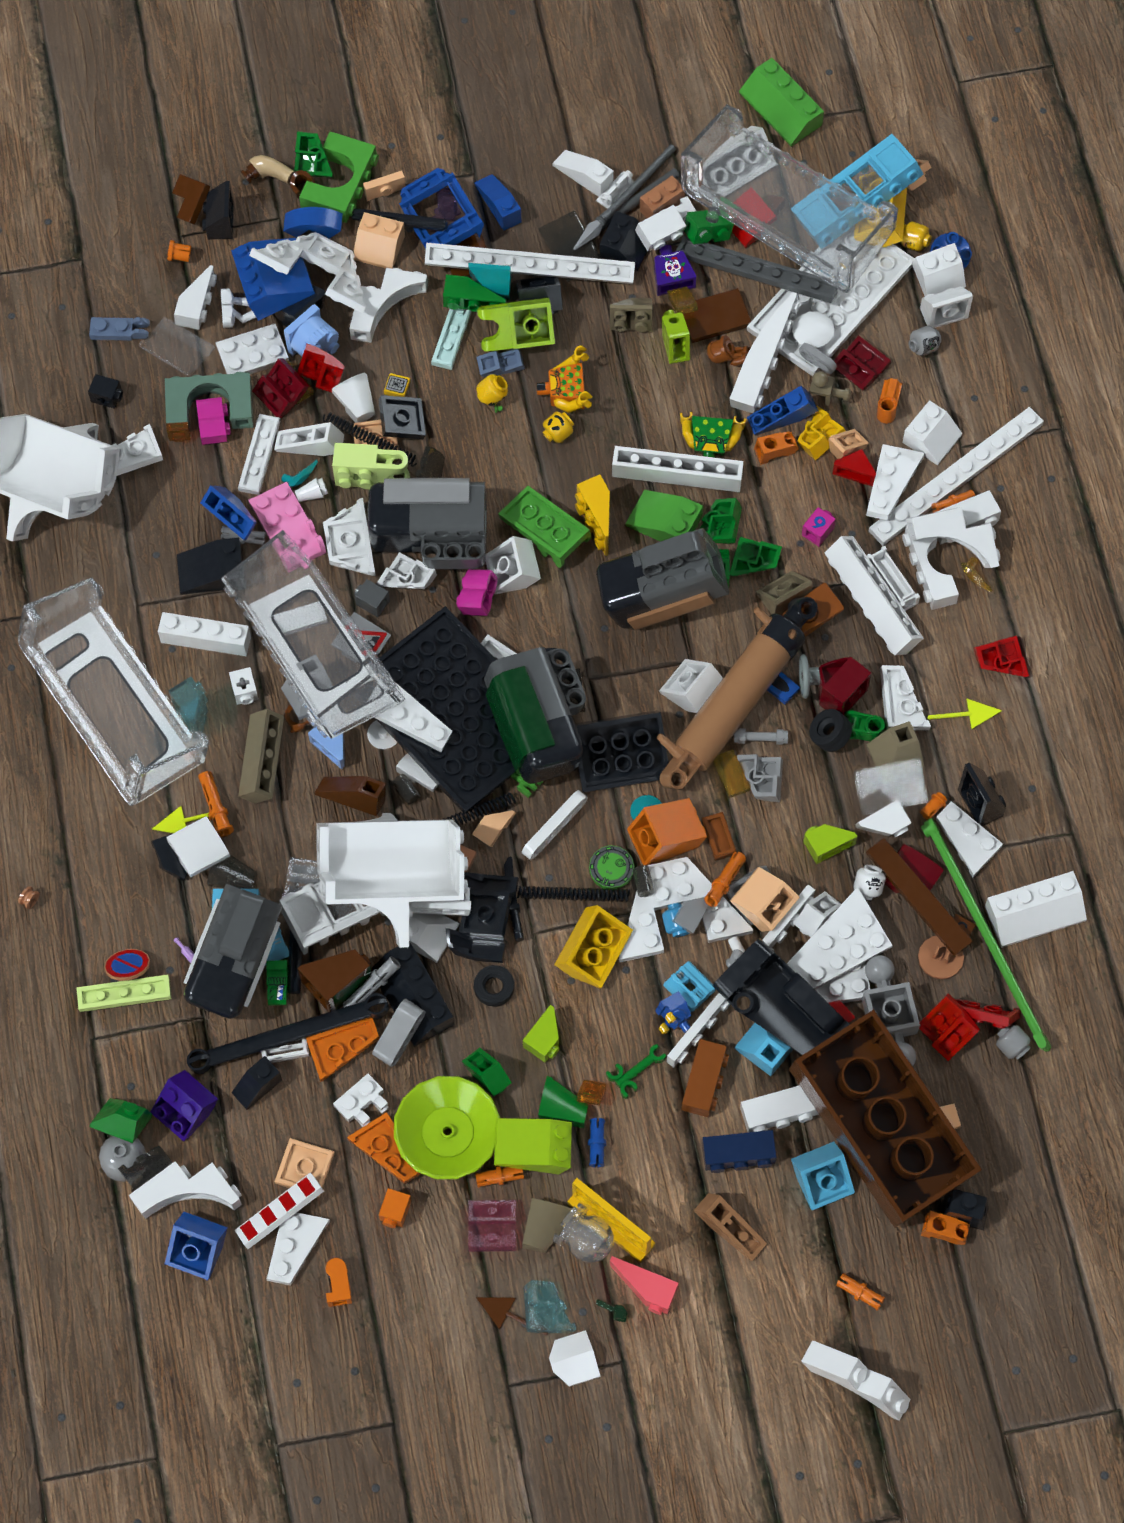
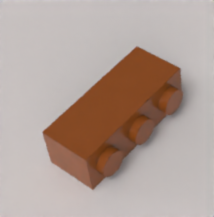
[681,1039,730,1117]

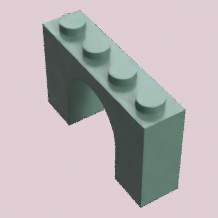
[165,372,254,434]

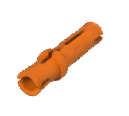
[704,852,746,907]

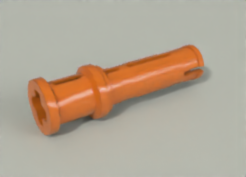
[198,771,234,837]

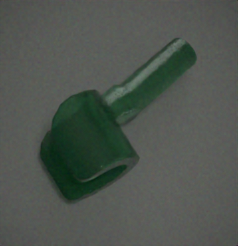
[596,1299,627,1322]

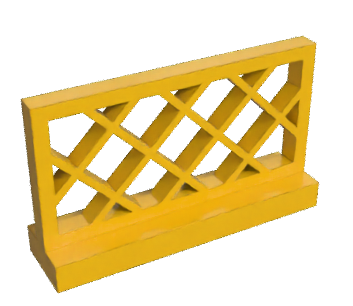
[567,1178,656,1263]

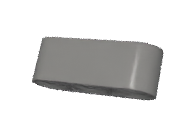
[372,999,425,1067]

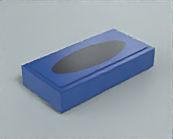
[767,672,800,705]

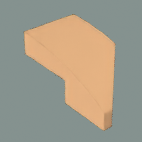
[472,810,517,847]

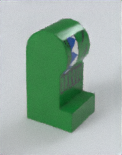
[266,960,289,1006]

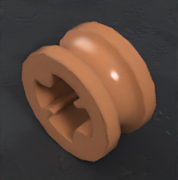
[18,886,40,909]

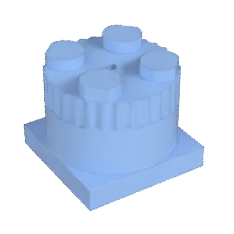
[284,304,340,357]

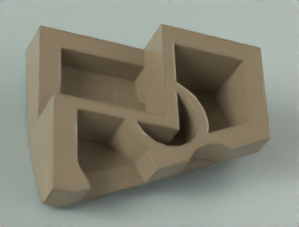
[522,1198,577,1253]

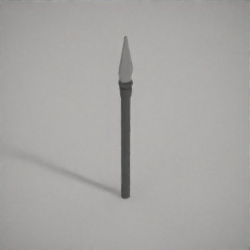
[573,144,676,250]

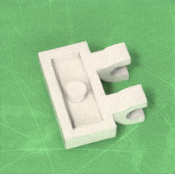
[333,1074,390,1127]

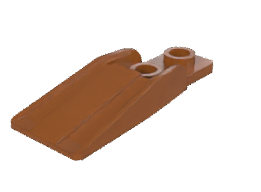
[782,583,844,637]

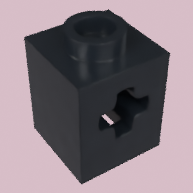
[88,374,123,409]

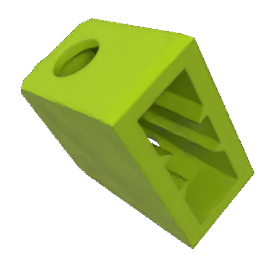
[662,310,690,364]

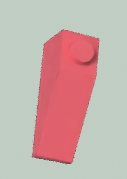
[610,1256,679,1315]

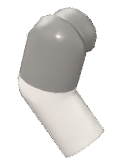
[726,936,745,968]

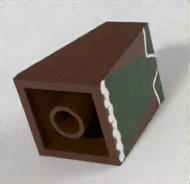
[298,949,373,1012]

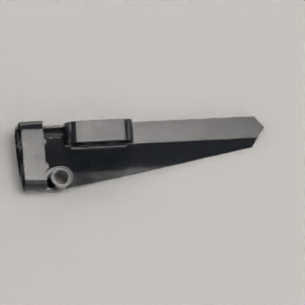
[712,938,850,1055]

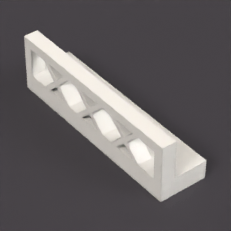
[377,887,471,916]

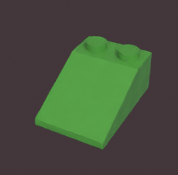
[625,490,703,542]

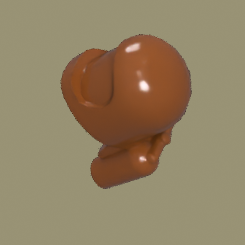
[707,335,750,366]

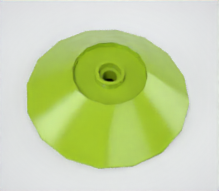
[394,1076,500,1179]

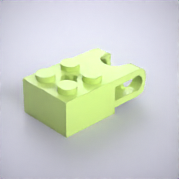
[332,443,410,489]

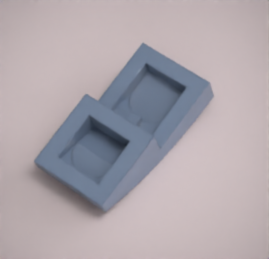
[477,349,525,377]

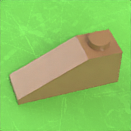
[694,1193,767,1261]

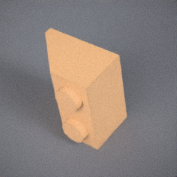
[354,212,405,269]

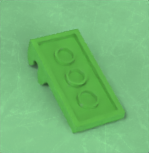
[498,486,591,568]

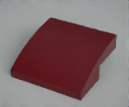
[834,335,892,391]
[252,358,309,419]
[885,844,944,893]

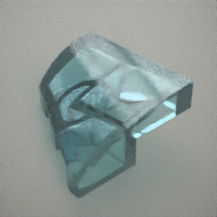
[524,1280,576,1333]

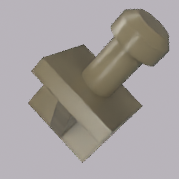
[809,371,852,406]

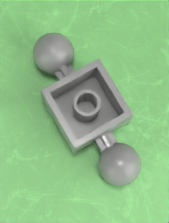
[862,955,920,1067]

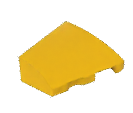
[797,406,846,461]

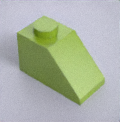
[803,824,858,864]
[522,1005,560,1063]

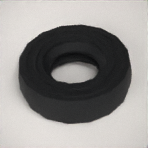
[473,965,515,1007]

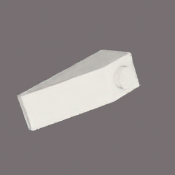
[552,150,614,197]
[274,422,344,456]

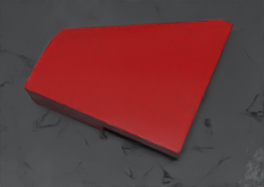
[973,635,1029,677]

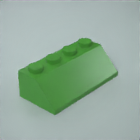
[739,58,824,146]

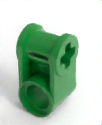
[844,710,885,741]

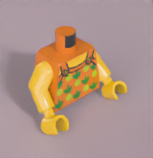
[536,345,593,413]

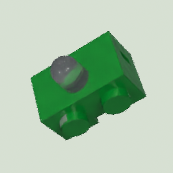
[684,206,734,244]

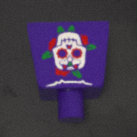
[654,245,696,296]

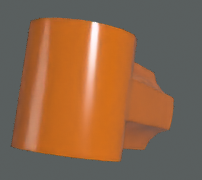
[877,378,902,424]

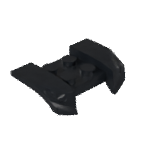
[445,872,519,963]

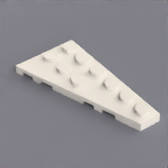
[787,887,893,989]

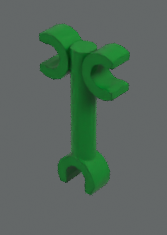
[606,1044,666,1099]

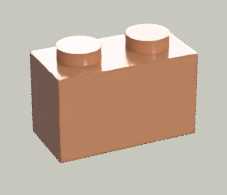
[640,176,685,218]

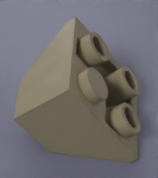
[610,298,652,332]
[866,721,925,785]

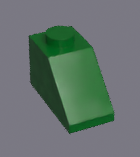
[462,1048,512,1097]

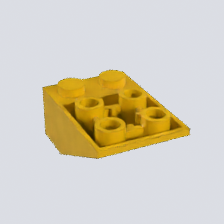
[575,474,610,556]

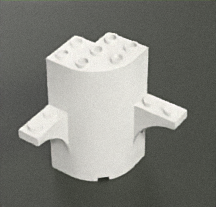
[0,414,120,541]
[316,813,468,948]

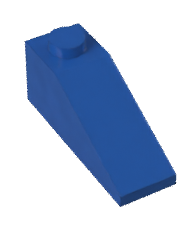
[474,174,522,231]
[200,485,257,540]

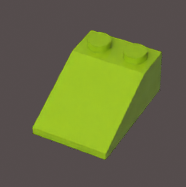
[494,1118,572,1175]

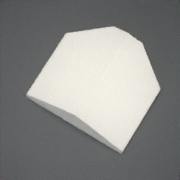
[549,1330,600,1387]

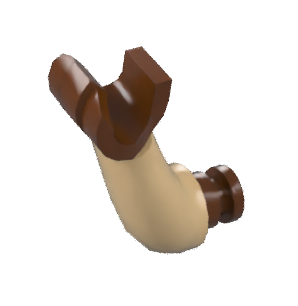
[240,155,315,199]

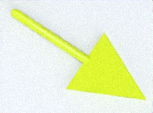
[927,699,1002,730]
[152,806,209,833]

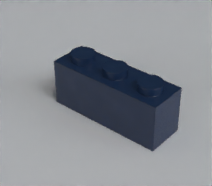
[702,1130,777,1173]

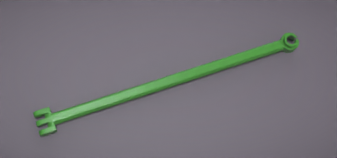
[921,818,1051,1052]

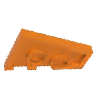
[306,1017,380,1082]
[347,1112,421,1184]

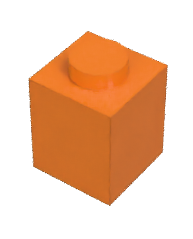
[379,1188,411,1228]

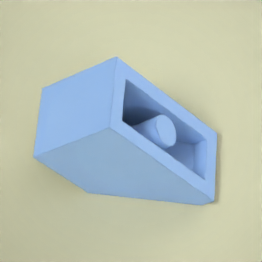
[308,720,345,770]

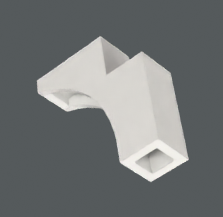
[349,268,428,343]
[906,507,1000,568]
[129,1161,242,1219]
[801,1340,911,1421]

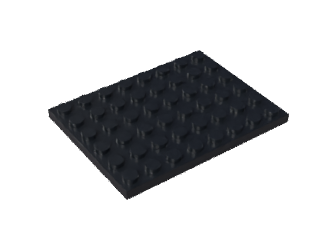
[346,606,516,814]

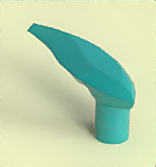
[281,459,318,487]

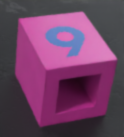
[802,507,836,547]

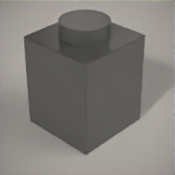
[354,579,390,617]

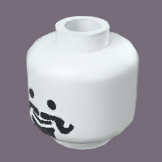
[853,865,886,900]

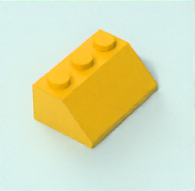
[554,905,633,988]

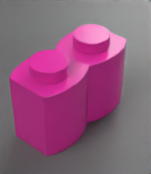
[196,397,231,445]
[456,569,498,616]

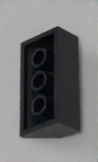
[372,941,454,1047]

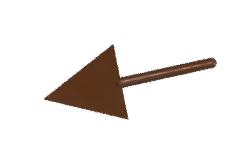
[476,1297,548,1335]

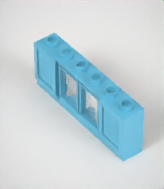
[791,134,924,250]

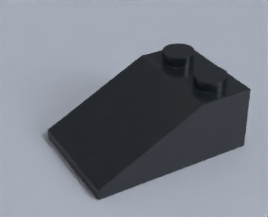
[177,537,245,595]
[958,763,1006,826]

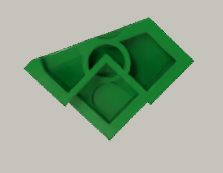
[699,498,742,544]

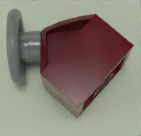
[799,654,871,715]

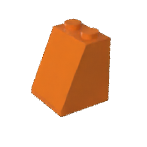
[627,798,707,866]

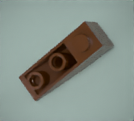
[315,776,386,816]

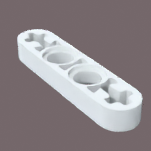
[522,790,588,860]

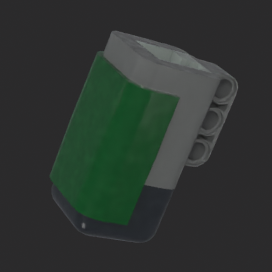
[484,647,586,784]

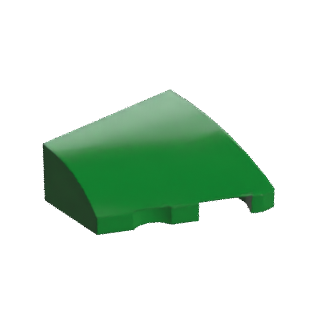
[294,131,333,178]
[730,537,782,577]
[538,1076,589,1128]

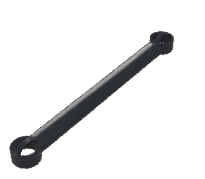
[187,993,389,1074]

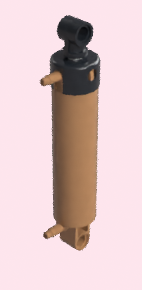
[657,597,818,789]

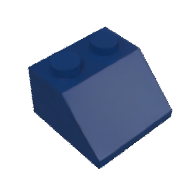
[164,1212,228,1280]

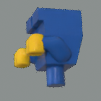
[655,991,691,1035]

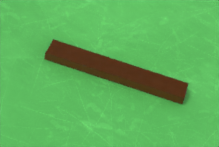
[866,838,973,957]

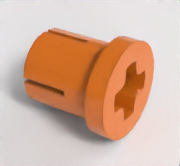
[167,240,191,262]

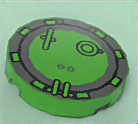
[589,845,634,890]

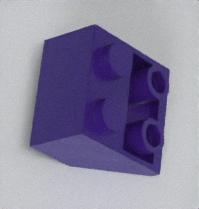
[150,1070,218,1141]

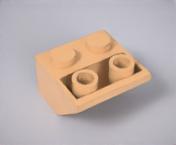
[730,867,800,932]

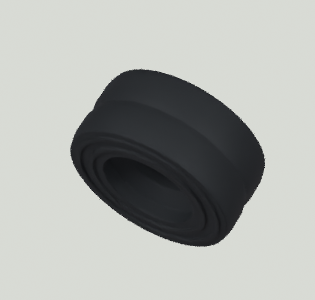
[809,709,852,752]

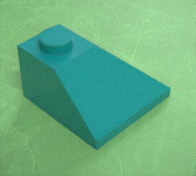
[468,263,512,299]

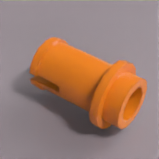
[919,792,948,820]

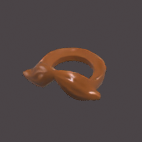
[284,705,319,733]

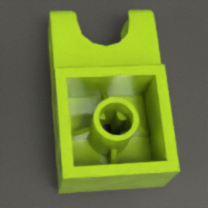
[477,298,555,351]

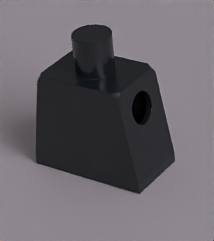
[941,1189,989,1231]

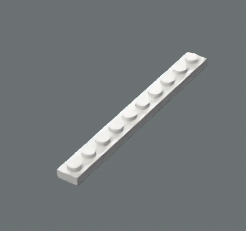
[425,243,635,284]
[869,407,1044,546]
[667,885,815,1068]

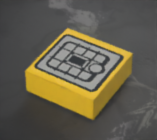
[384,373,411,397]

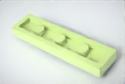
[77,975,172,1012]

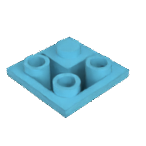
[734,1023,793,1076]

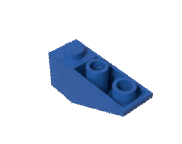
[747,386,818,436]

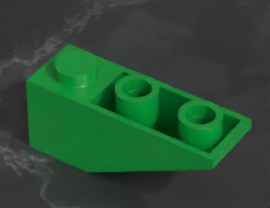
[443,274,506,312]

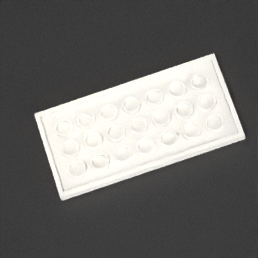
[747,226,915,376]

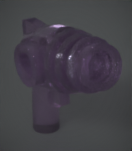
[432,186,461,221]

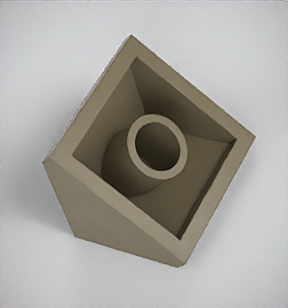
[756,571,813,615]

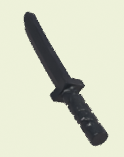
[504,856,524,942]

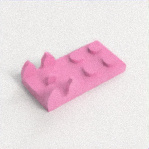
[248,482,326,571]

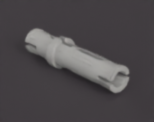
[343,956,401,1007]

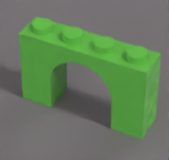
[299,132,379,223]

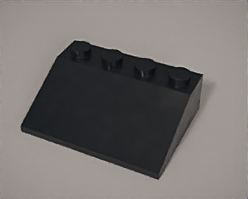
[576,710,669,792]

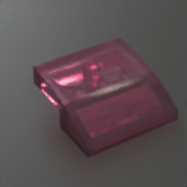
[468,1200,516,1252]

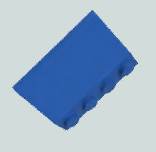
[231,238,315,321]

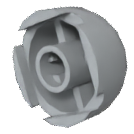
[99,1136,147,1182]

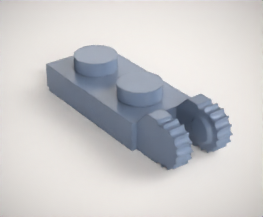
[89,317,150,341]

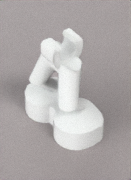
[221,288,256,328]

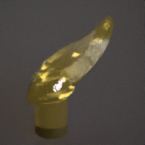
[961,557,992,592]

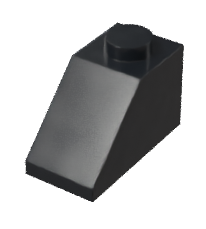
[231,1056,282,1110]

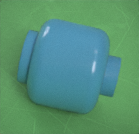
[662,902,690,937]

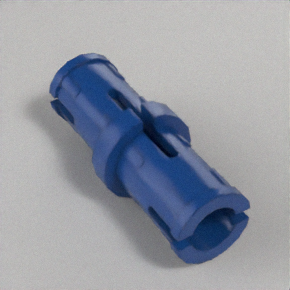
[588,1118,606,1168]

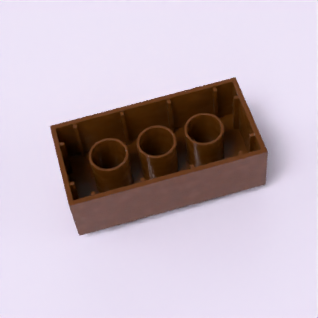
[789,1009,982,1228]

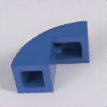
[283,207,343,239]

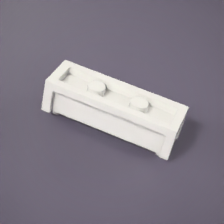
[867,546,920,611]

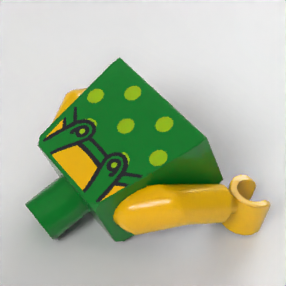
[680,412,746,458]

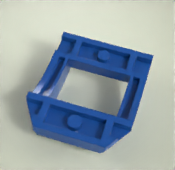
[399,168,484,249]

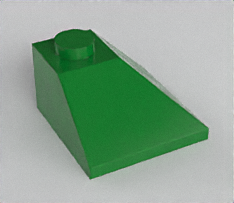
[90,1098,152,1143]

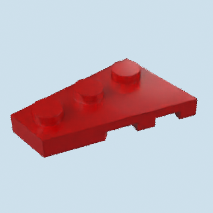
[955,999,1021,1028]

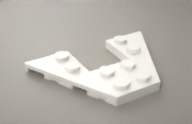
[249,232,366,314]
[619,857,753,963]

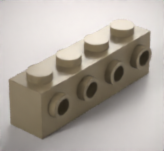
[238,709,284,804]

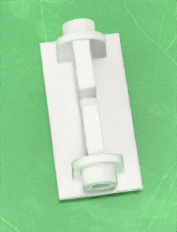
[596,170,634,209]

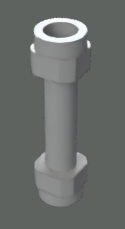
[734,728,788,745]

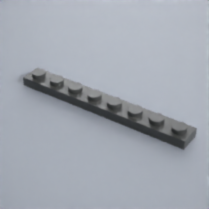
[676,236,839,303]

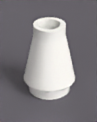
[295,478,328,503]

